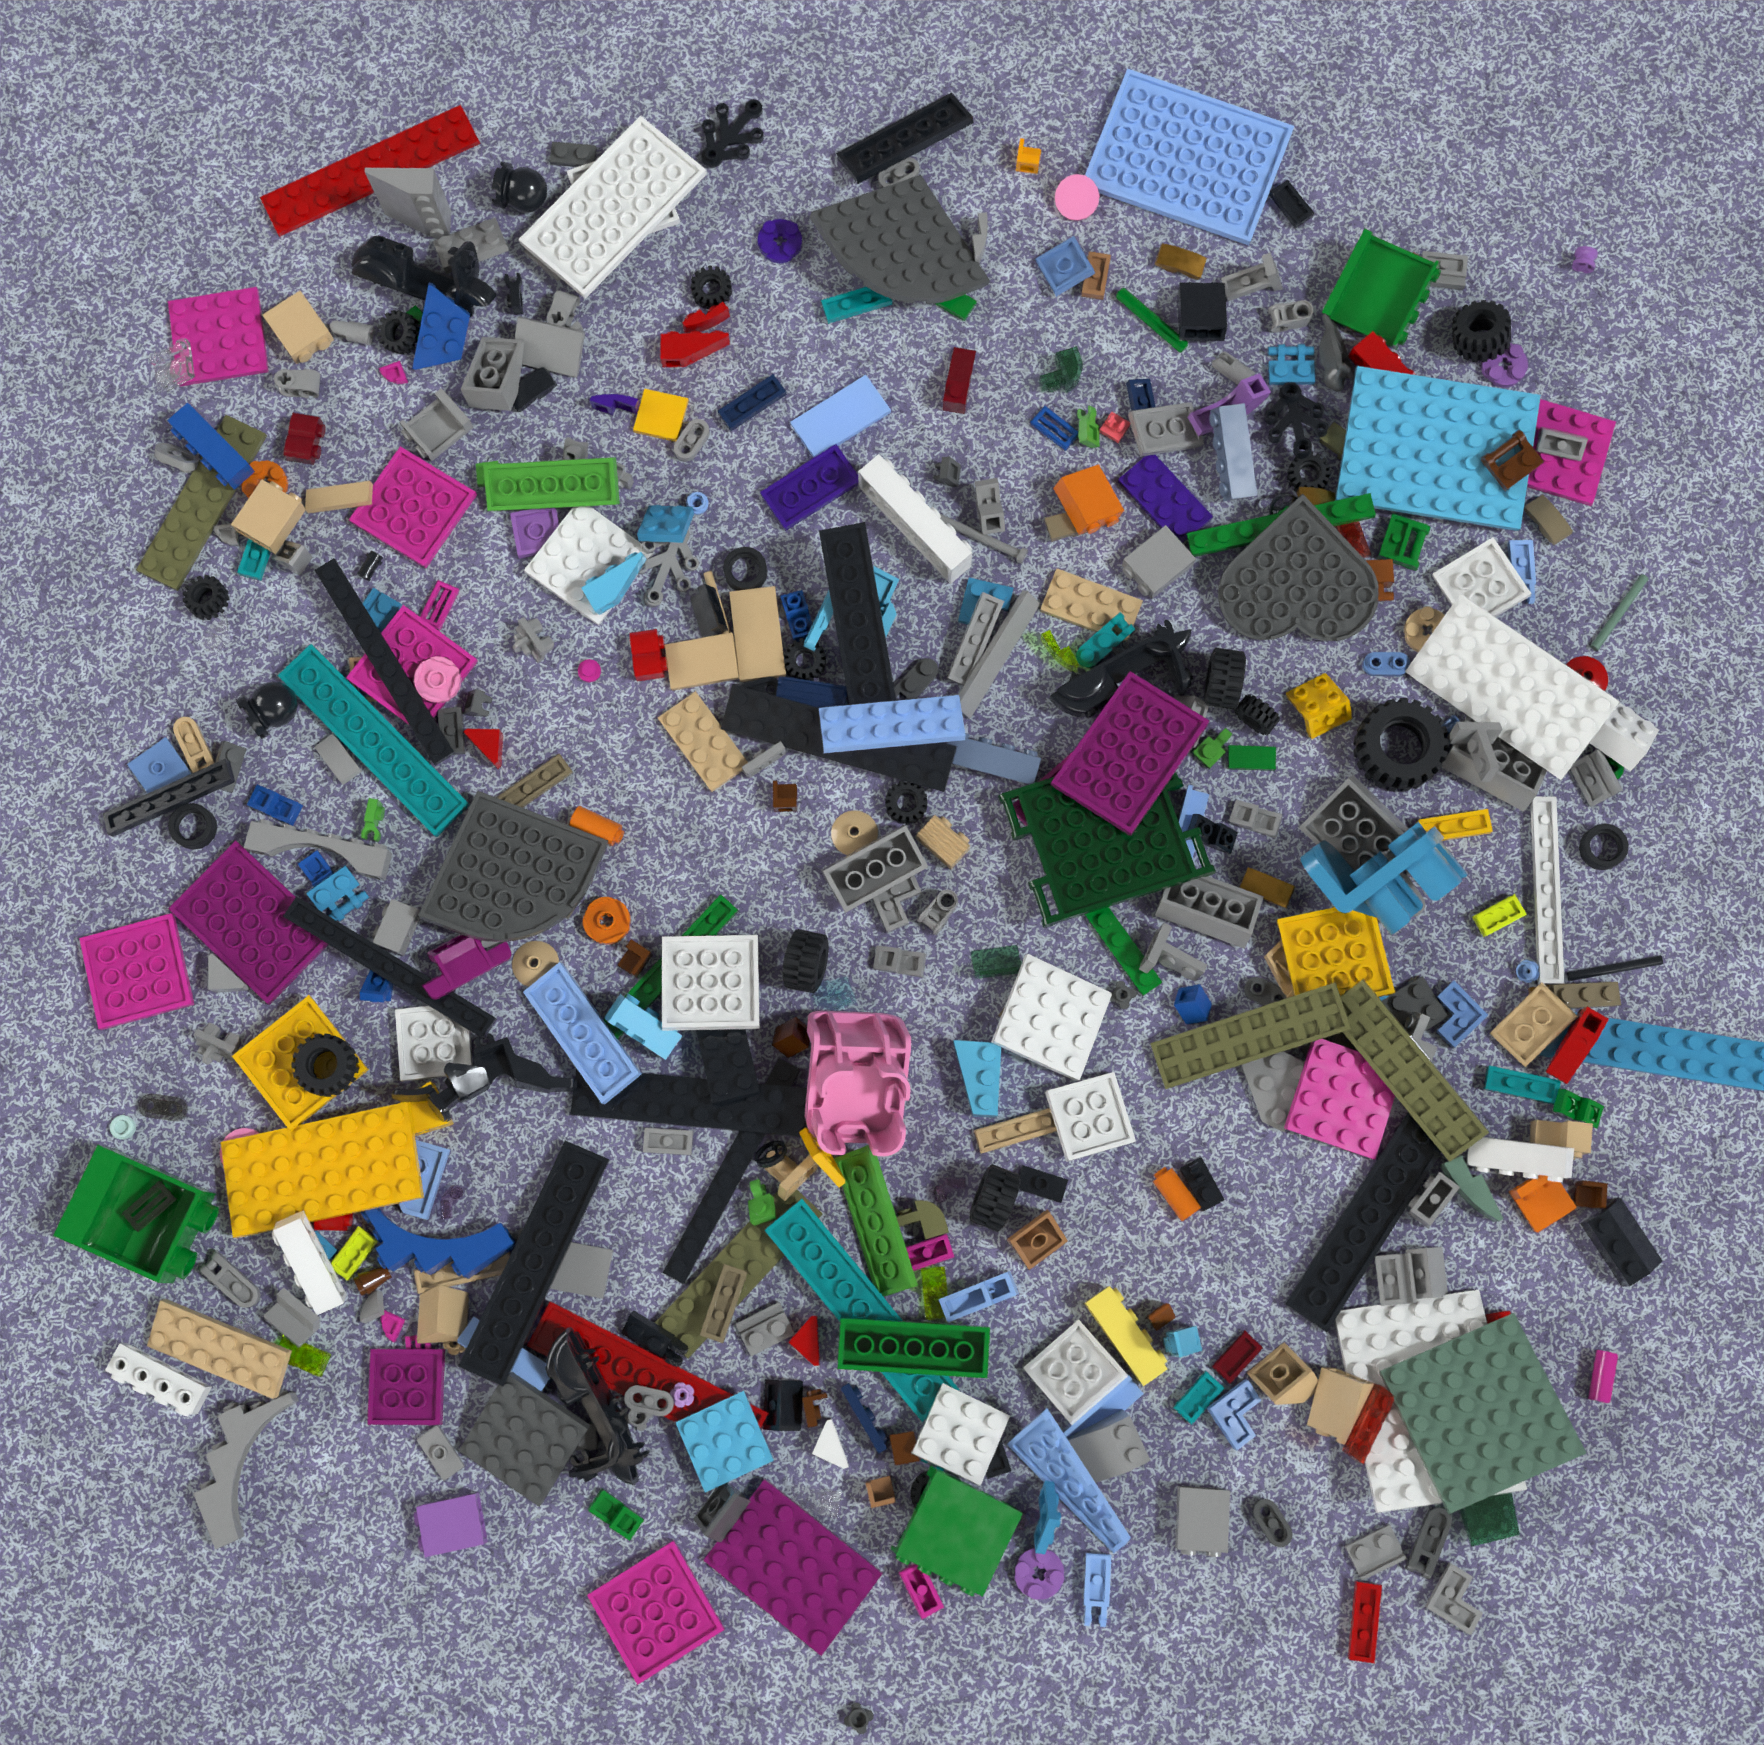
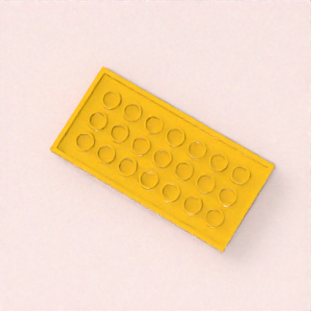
[221,1102,424,1238]

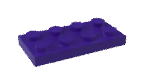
[760,444,859,531]
[1117,454,1213,544]

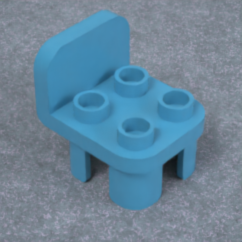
[1300,822,1468,935]

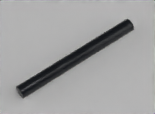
[1567,955,1663,981]

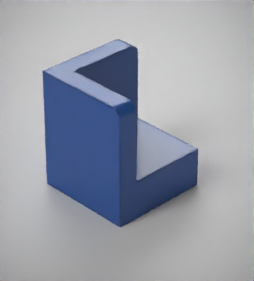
[1174,984,1212,1024]

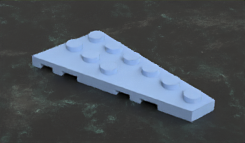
[1007,1408,1131,1553]

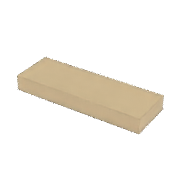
[305,481,373,514]

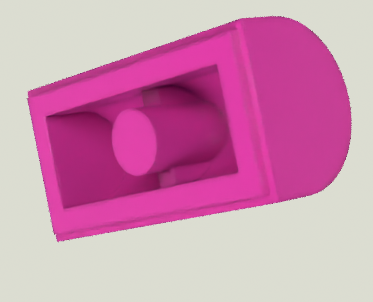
[906,1233,955,1272]
[1588,1350,1618,1403]
[899,1563,944,1619]

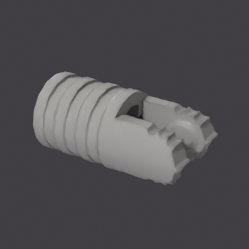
[330,320,374,345]
[1211,351,1255,385]

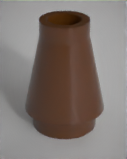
[353,1267,392,1296]

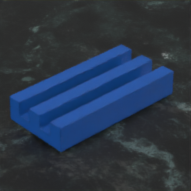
[1030,406,1078,451]

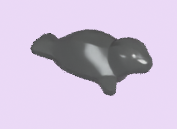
[1319,314,1355,392]

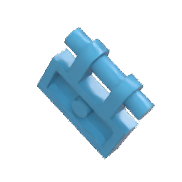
[1268,344,1315,385]
[306,865,370,922]

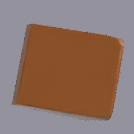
[1147,1303,1176,1331]

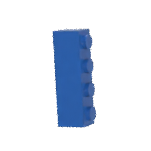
[167,402,255,490]

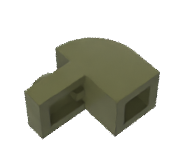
[896,1200,949,1240]

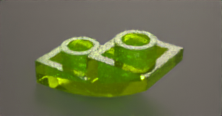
[279,1336,332,1377]

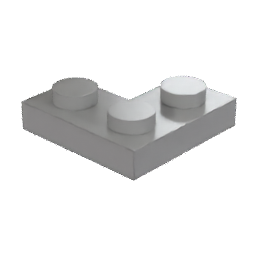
[872,875,922,933]
[1425,1562,1483,1635]

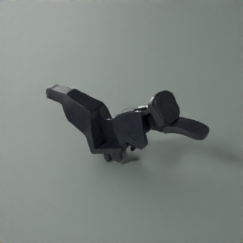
[392,1033,577,1122]

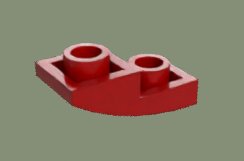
[682,302,730,333]

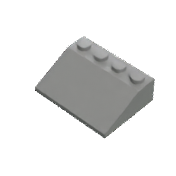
[365,168,451,239]
[1442,715,1547,812]
[1299,775,1408,871]

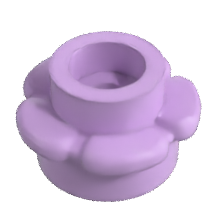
[670,1382,694,1408]

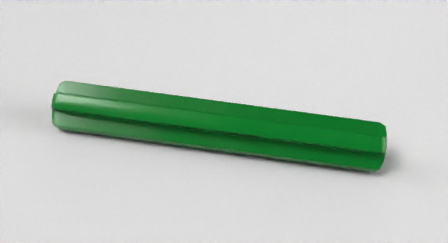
[1116,288,1188,353]

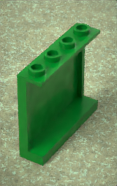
[1322,228,1441,350]
[890,1466,1023,1597]

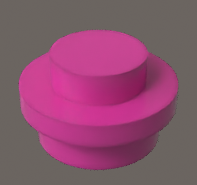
[578,659,601,683]

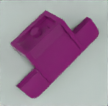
[422,934,512,999]

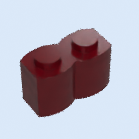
[283,413,326,465]

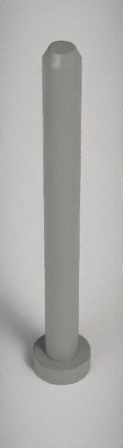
[939,513,1028,564]

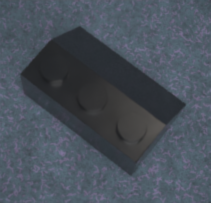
[1580,1198,1663,1287]

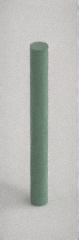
[1590,574,1649,651]

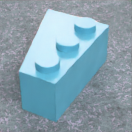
[604,994,682,1060]
[953,1040,1001,1118]

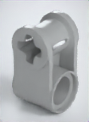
[547,290,580,328]
[1267,300,1313,333]
[274,369,320,398]
[917,889,958,936]

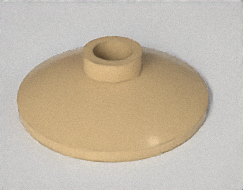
[831,810,878,855]
[512,941,559,987]

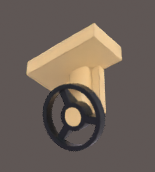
[755,1141,818,1201]

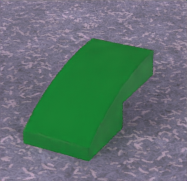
[1553,1088,1604,1129]
[587,1488,644,1541]

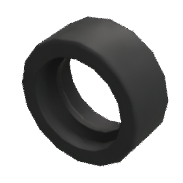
[723,546,768,591]
[168,803,217,850]
[1579,823,1629,870]

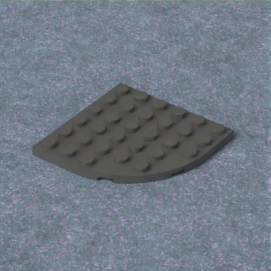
[809,175,990,304]
[418,791,608,942]

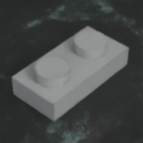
[643,1128,694,1156]

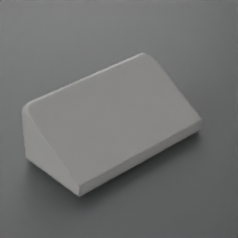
[1535,427,1588,461]

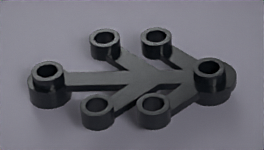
[701,99,764,168]
[1264,382,1328,459]

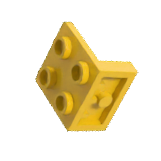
[1286,673,1352,740]

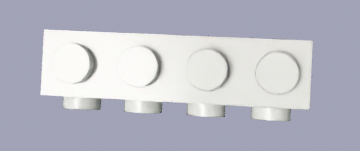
[1467,1137,1574,1182]
[272,1210,347,1315]
[105,1343,212,1417]

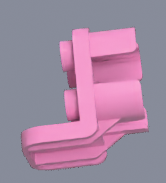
[805,1011,911,1156]

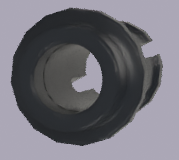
[357,551,383,582]

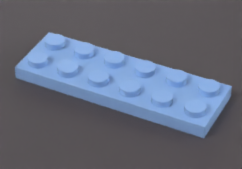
[819,695,966,753]
[523,962,642,1104]

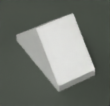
[812,1418,849,1469]

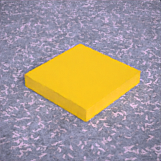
[633,388,689,442]
[799,1127,846,1187]

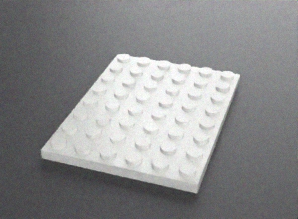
[1335,1290,1527,1513]

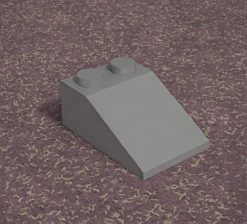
[460,337,525,411]
[1067,1410,1151,1483]

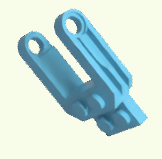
[803,566,899,651]

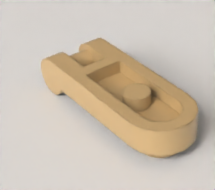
[173,717,215,773]

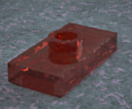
[1335,521,1371,558]

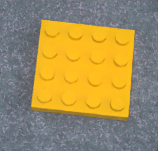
[1277,907,1395,997]
[232,995,369,1131]

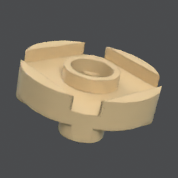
[1404,606,1445,653]

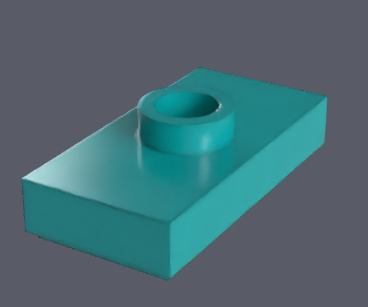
[1172,1371,1224,1425]

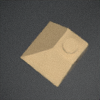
[1247,1342,1318,1405]

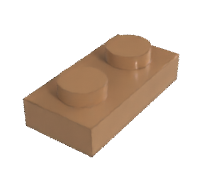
[1081,251,1111,300]

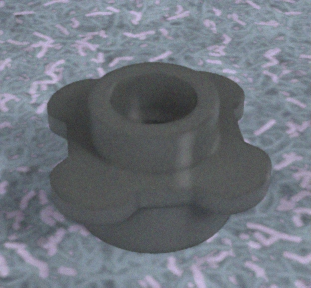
[1110,981,1137,1009]
[844,1703,874,1734]

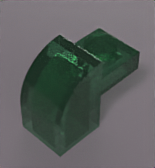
[1039,346,1083,393]

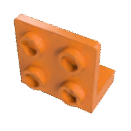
[1508,1175,1576,1233]

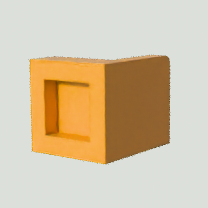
[1016,138,1041,174]

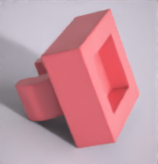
[1099,412,1131,443]

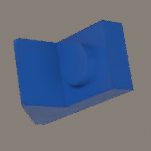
[359,970,394,1003]

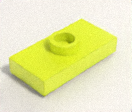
[1472,894,1527,937]
[331,1226,378,1281]

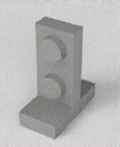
[1221,253,1283,301]
[1447,722,1502,782]
[1139,923,1207,981]

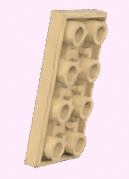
[729,586,786,682]

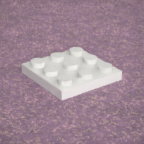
[1432,537,1531,617]
[395,1006,473,1082]
[1045,1072,1136,1162]
[1023,1319,1128,1425]
[911,1384,1010,1486]

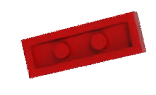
[1348,1581,1382,1664]

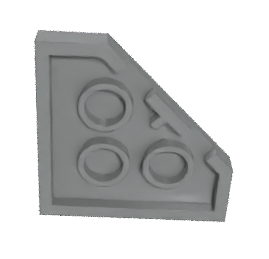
[1242,1052,1305,1132]

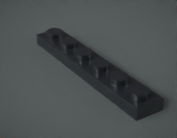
[103,759,235,837]

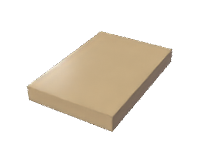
[665,633,740,691]
[1490,982,1578,1067]

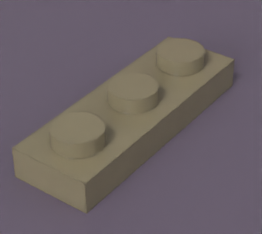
[1548,982,1621,1009]
[700,1264,748,1343]

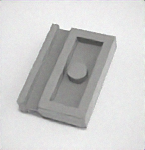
[1421,251,1468,290]
[1570,749,1623,807]
[1375,1253,1417,1306]
[735,1302,795,1356]
[1344,1524,1407,1581]

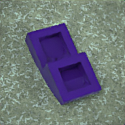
[589,394,640,415]

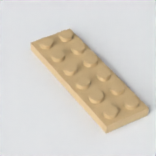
[147,1299,292,1399]

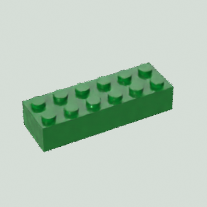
[837,1317,990,1378]

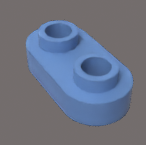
[1362,652,1410,676]

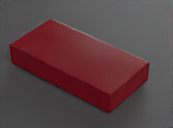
[1211,1330,1263,1384]

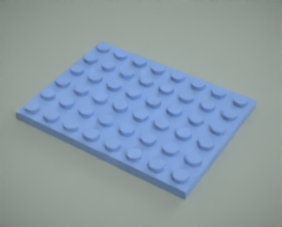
[1085,68,1294,246]

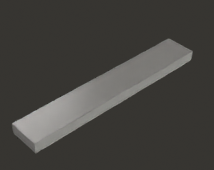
[958,590,1040,719]

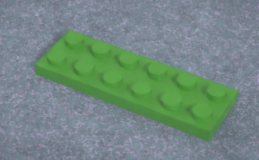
[483,457,620,511]
[834,1145,918,1297]

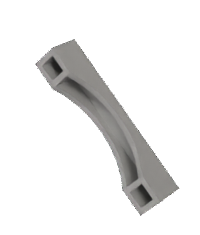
[244,819,392,881]

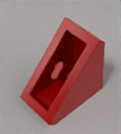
[463,728,503,769]
[788,1315,820,1366]

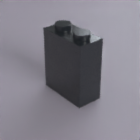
[1177,282,1227,341]

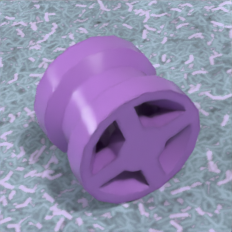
[1572,246,1598,273]

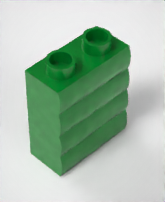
[53,1145,219,1284]

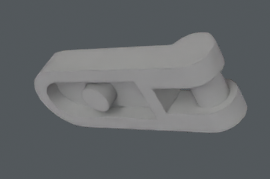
[199,1250,261,1308]

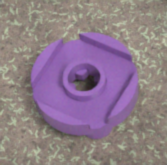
[1481,343,1528,388]
[1014,1547,1064,1600]

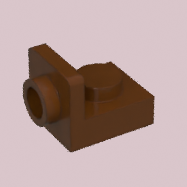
[802,1389,828,1428]

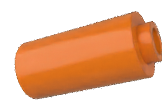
[569,805,624,846]
[1153,1167,1201,1222]

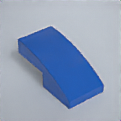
[247,784,303,826]
[298,850,334,887]

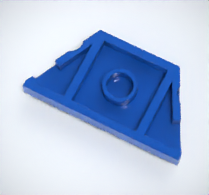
[412,283,470,370]

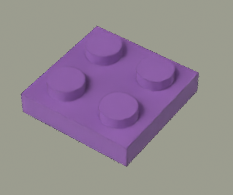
[510,508,559,559]

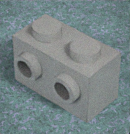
[372,899,420,956]
[1408,1172,1460,1229]

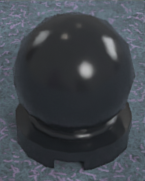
[492,161,547,213]
[236,681,298,739]

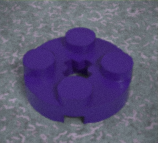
[758,219,802,263]

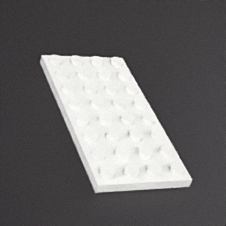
[518,116,707,299]
[1405,594,1620,780]

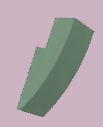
[1440,1156,1503,1222]

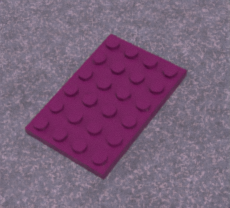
[1051,671,1210,836]
[168,840,328,1005]
[703,1478,883,1656]

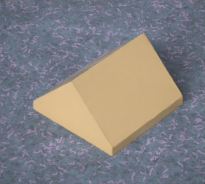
[417,1285,469,1343]

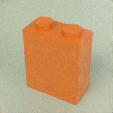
[1053,464,1125,535]

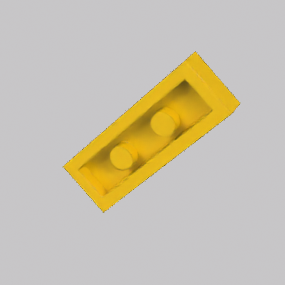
[1416,809,1493,841]

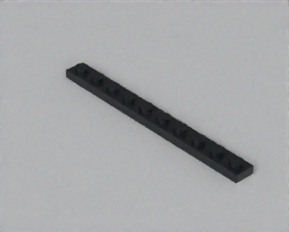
[314,558,456,766]
[283,896,497,1039]
[663,1058,800,1284]

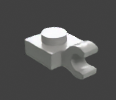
[617,462,634,490]

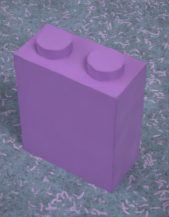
[414,1492,488,1557]

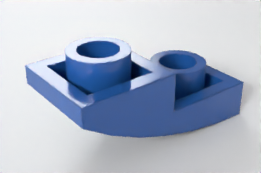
[780,590,813,642]

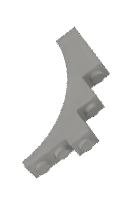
[193,1390,299,1549]

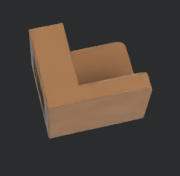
[866,1475,896,1508]

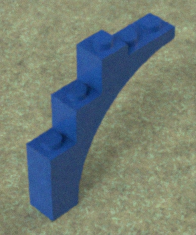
[361,1208,516,1279]

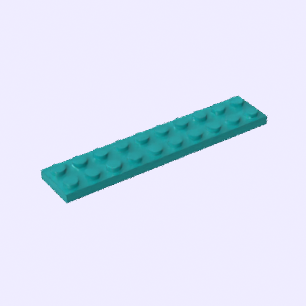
[277,644,470,837]
[765,1199,960,1422]

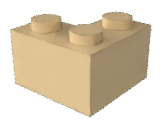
[1529,1120,1593,1160]

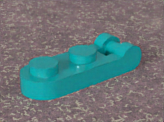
[1076,612,1135,667]

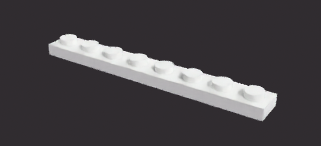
[1530,796,1564,985]

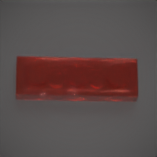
[1342,1383,1394,1464]

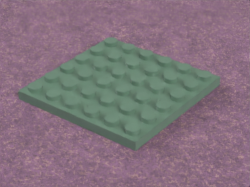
[1379,1313,1586,1515]

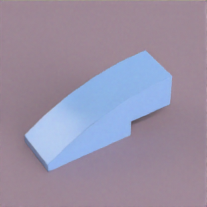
[939,1271,1019,1322]

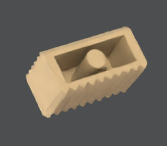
[916,815,970,870]

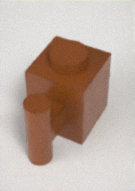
[1366,559,1394,601]

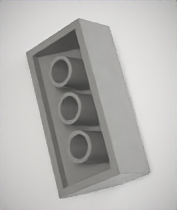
[821,825,928,913]
[1155,876,1263,949]

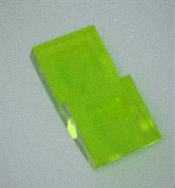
[1040,630,1079,673]
[921,1266,948,1320]

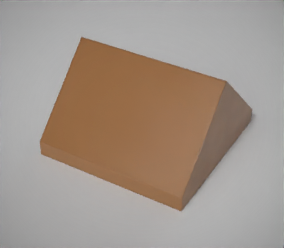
[1007,1209,1068,1270]

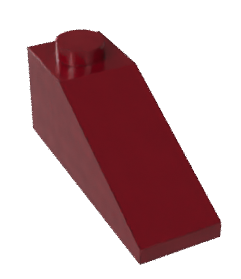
[943,347,976,414]

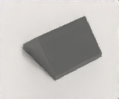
[693,1482,750,1542]

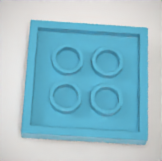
[675,1391,774,1492]

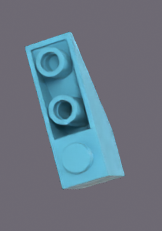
[581,552,647,615]
[1162,1326,1202,1358]

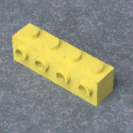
[1084,1286,1168,1386]

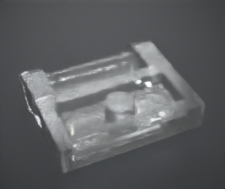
[150,338,195,393]

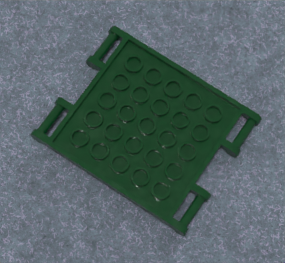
[998,772,1216,928]

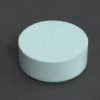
[110,1115,136,1140]

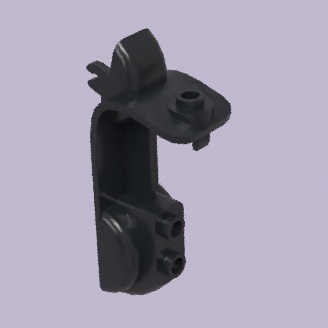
[351,235,497,318]
[1050,620,1193,718]
[545,1327,649,1485]

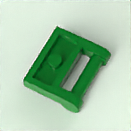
[1377,513,1431,571]

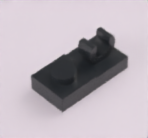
[1179,1157,1225,1211]

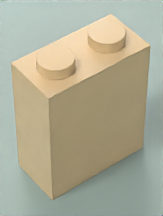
[263,291,334,364]
[231,480,306,555]
[1307,1367,1376,1446]

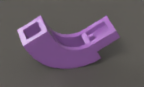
[1187,373,1271,436]

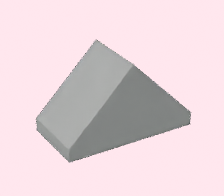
[271,540,313,576]
[208,953,250,993]

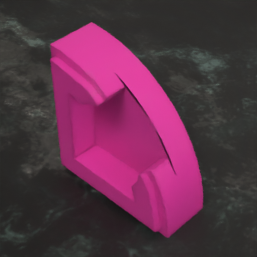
[378,361,408,384]
[381,1310,406,1342]

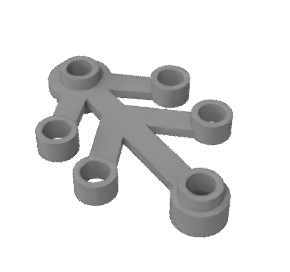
[638,530,699,608]

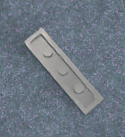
[946,592,1004,686]

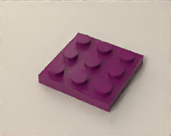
[367,1349,445,1425]

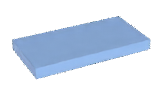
[790,375,891,458]

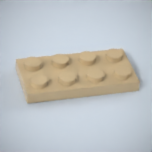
[1040,568,1143,642]
[658,691,748,792]

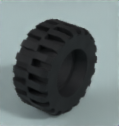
[1353,698,1449,792]

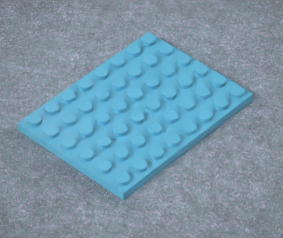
[1335,366,1541,531]

